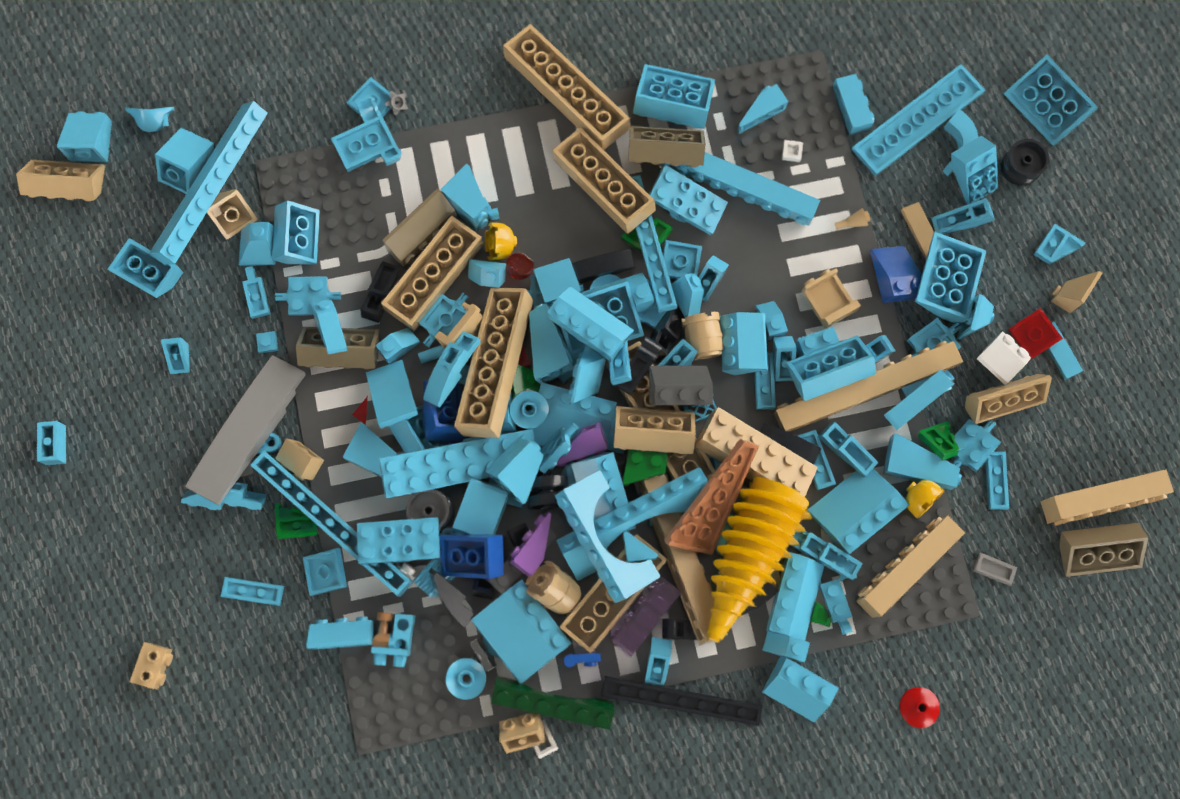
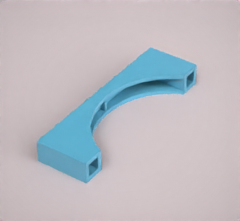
[556,467,708,581]

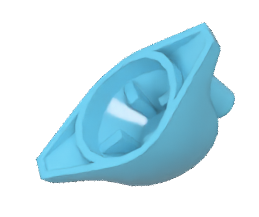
[125,107,174,132]

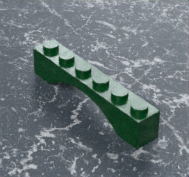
[490,676,615,730]

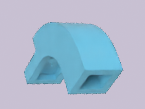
[942,109,978,176]

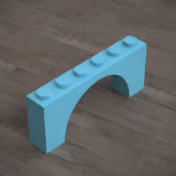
[555,470,661,603]

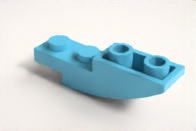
[423,331,481,408]
[181,483,266,510]

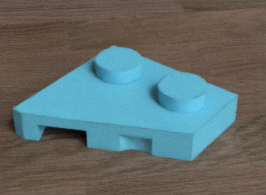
[1034,224,1085,265]

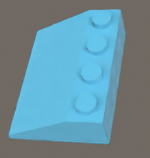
[1004,55,1098,146]
[633,64,715,129]
[915,232,986,325]
[552,278,644,360]
[532,383,617,458]
[807,469,909,554]
[471,580,571,685]

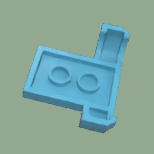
[331,95,402,172]

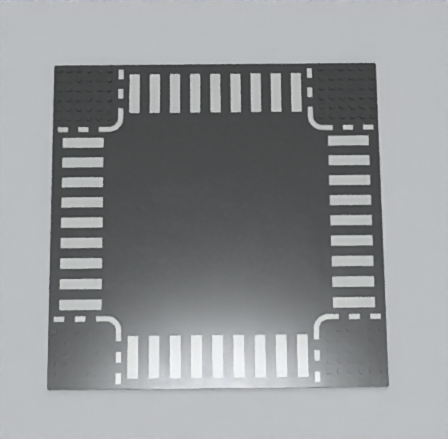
[255,50,979,755]

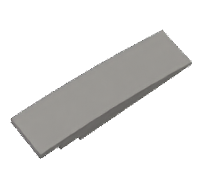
[185,355,306,505]

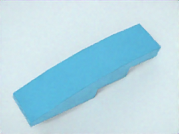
[790,531,863,581]

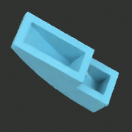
[818,422,878,476]

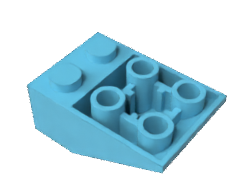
[951,136,998,205]
[569,346,606,403]

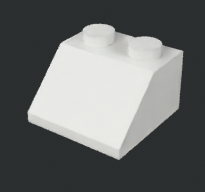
[977,332,1031,385]

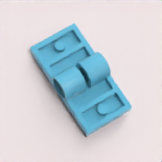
[649,165,728,235]
[357,517,440,564]

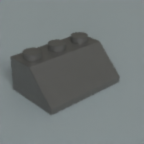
[649,366,713,405]

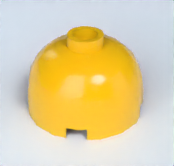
[484,223,517,261]
[905,480,945,519]

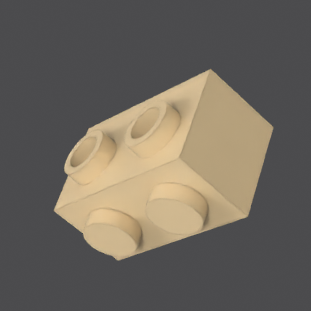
[275,438,324,481]
[130,642,173,689]
[499,713,545,753]

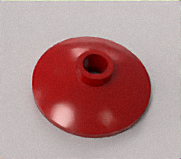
[900,687,940,728]

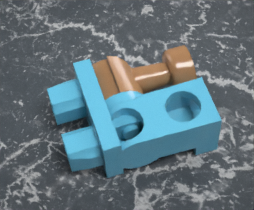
[371,612,416,667]

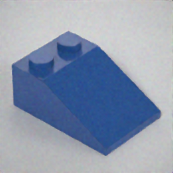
[870,246,922,303]
[423,379,466,443]
[440,534,504,579]

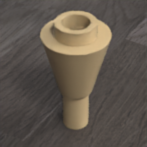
[835,208,870,230]

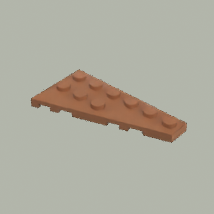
[663,439,759,555]

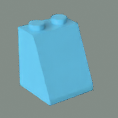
[57,111,112,162]
[155,128,214,194]
[440,163,489,232]
[485,438,544,504]
[452,478,508,535]

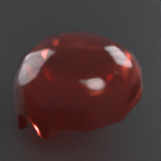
[506,252,534,280]

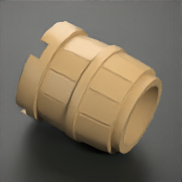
[681,312,724,360]
[526,561,581,614]

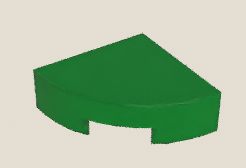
[810,602,831,627]

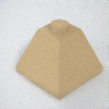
[207,189,258,240]
[1051,271,1102,313]

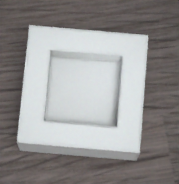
[782,140,803,162]

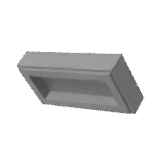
[973,552,1017,586]

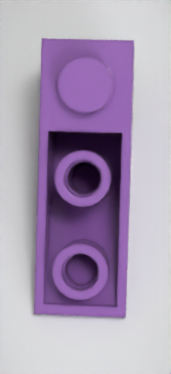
[556,422,608,467]
[509,513,551,576]

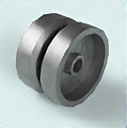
[406,489,453,532]

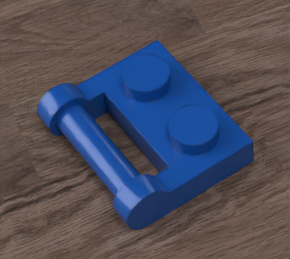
[564,653,601,667]

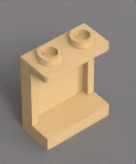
[801,268,861,329]
[435,302,483,349]

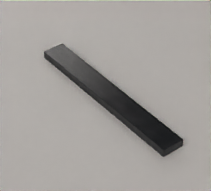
[601,676,763,726]

